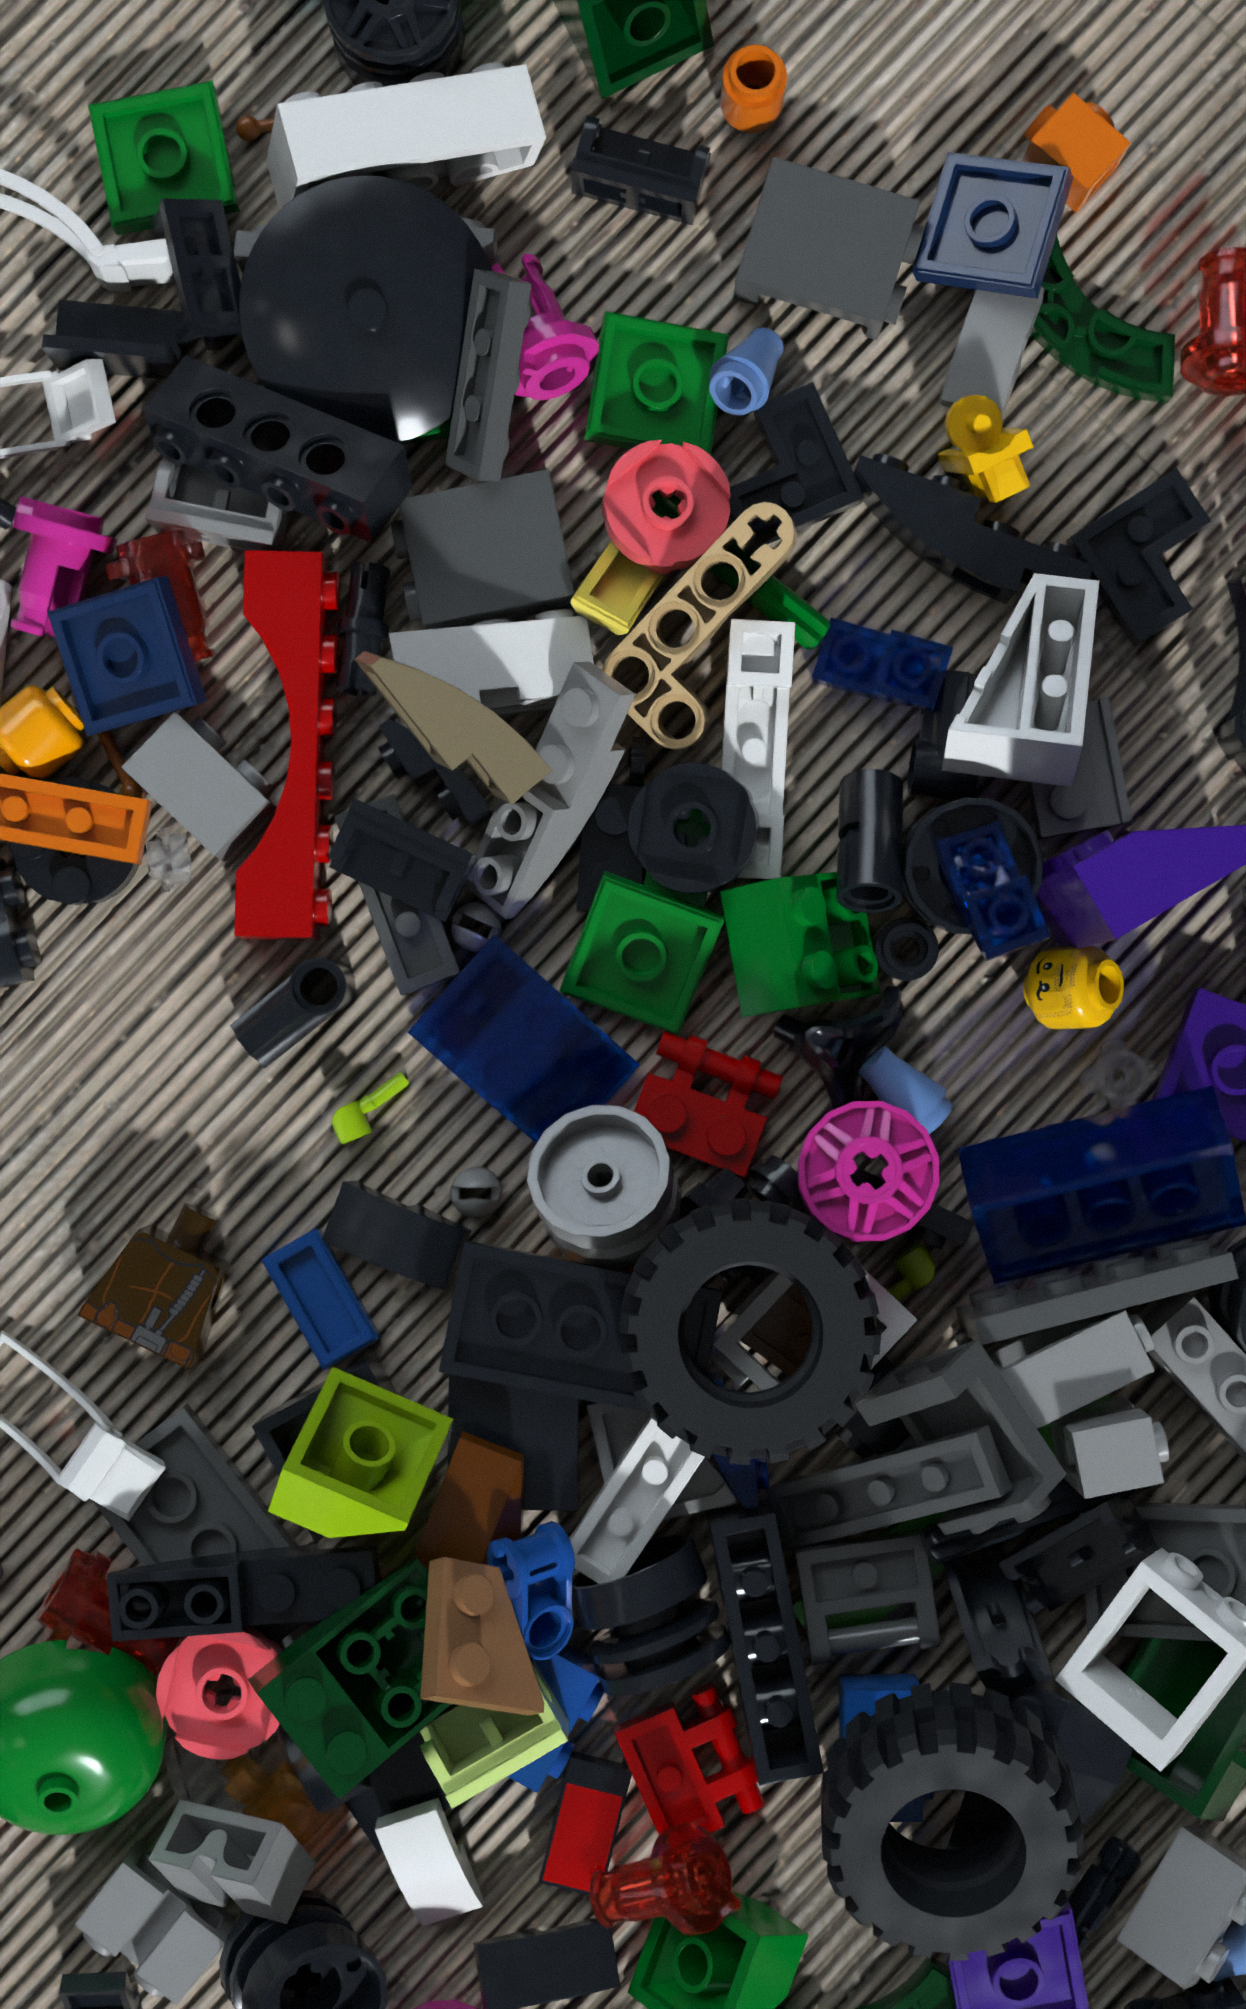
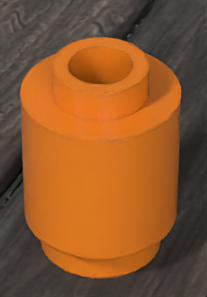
[720,45,787,133]

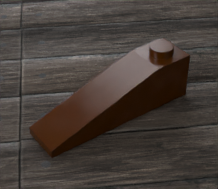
[412,1431,524,1572]

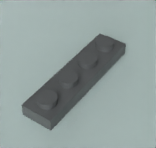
[765,1425,1013,1551]

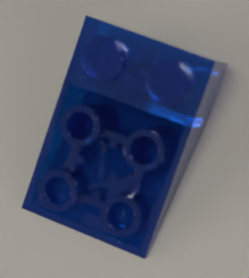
[408,935,640,1144]

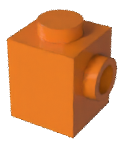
[1022,92,1131,213]

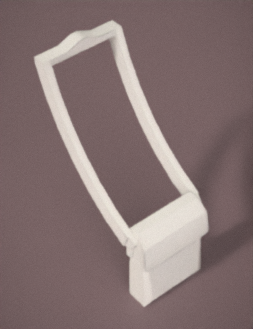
[0,169,175,292]
[0,359,116,459]
[0,1330,166,1521]

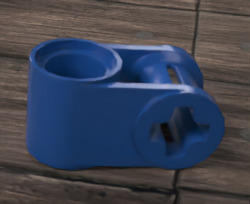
[487,1521,575,1661]

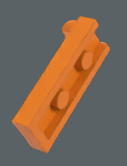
[0,773,152,865]

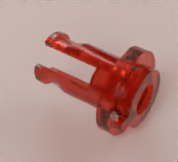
[1180,247,1246,396]
[104,529,216,661]
[35,1548,180,1677]
[589,1822,741,1936]

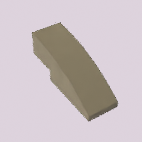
[354,651,552,804]

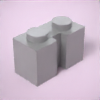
[122,712,277,861]
[1049,1396,1169,1499]
[148,1799,316,1924]
[1116,1824,1246,1989]
[74,1841,236,2005]

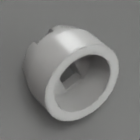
[450,901,502,953]
[450,1167,502,1218]

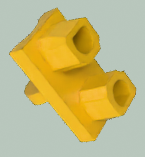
[937,395,1034,503]

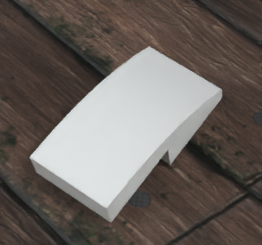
[375,1798,484,1926]

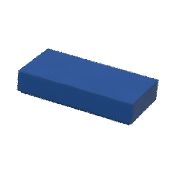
[261,1227,381,1371]

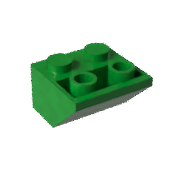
[720,872,881,1017]

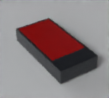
[539,1751,632,1898]

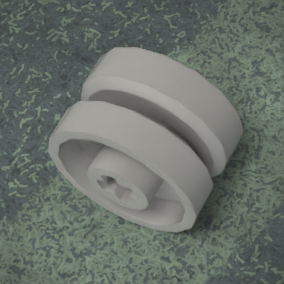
[527,1105,682,1270]

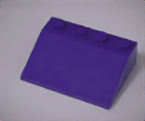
[1033,825,1246,949]

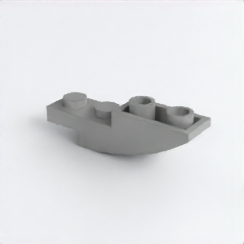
[464,661,636,919]

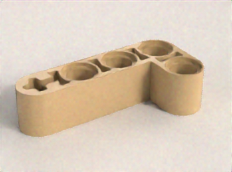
[602,502,797,750]

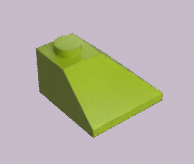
[268,1367,453,1538]

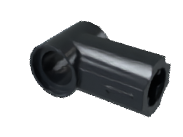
[907,670,979,800]
[230,958,356,1068]

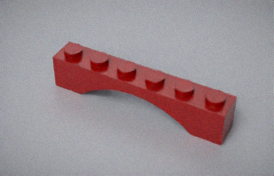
[234,550,340,941]

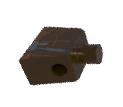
[78,1203,229,1369]

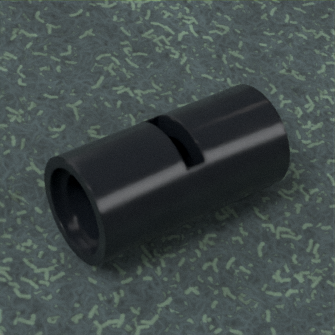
[836,769,903,913]

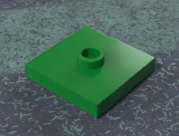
[88,81,240,235]
[584,311,729,455]
[559,871,724,1035]

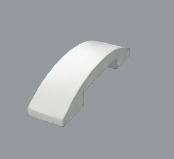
[721,619,795,879]

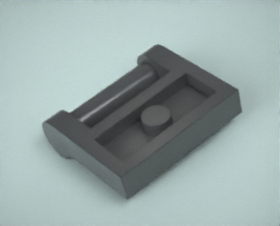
[794,1529,940,1665]

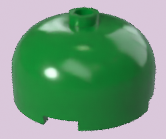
[0,1640,167,1835]

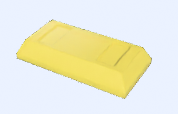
[570,540,665,636]

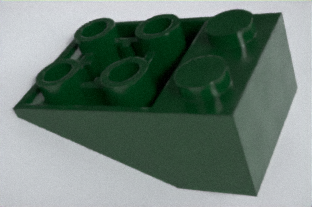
[248,1558,451,1800]

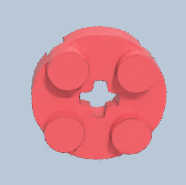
[601,440,731,575]
[156,1626,283,1760]

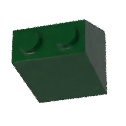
[553,0,714,99]

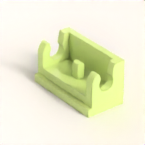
[420,1660,570,1809]

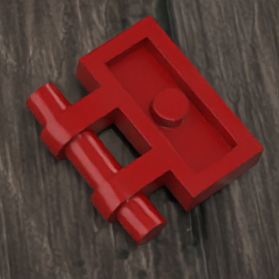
[633,1031,783,1177]
[614,1683,765,1852]

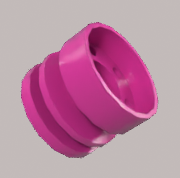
[798,1101,940,1242]

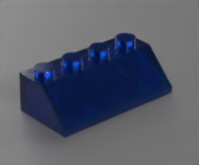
[957,1085,1246,1285]

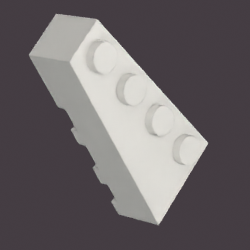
[266,62,546,210]

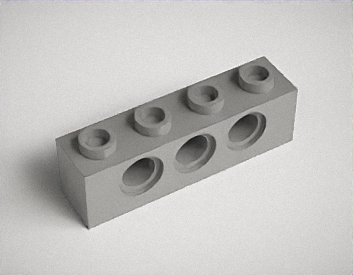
[1142,1293,1246,1462]

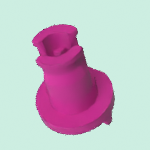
[491,254,599,400]
[10,496,118,637]

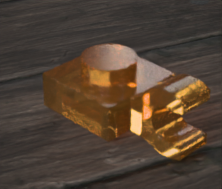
[220,1754,337,1846]

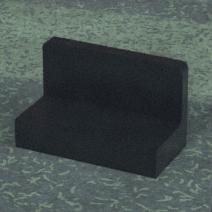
[42,300,186,379]

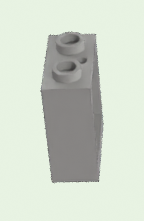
[987,1308,1155,1429]

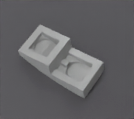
[940,287,1044,416]

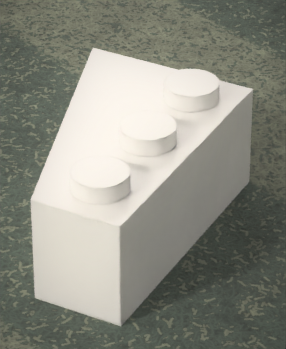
[942,573,1099,787]
[389,609,594,717]

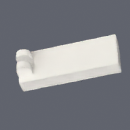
[569,1414,704,1584]

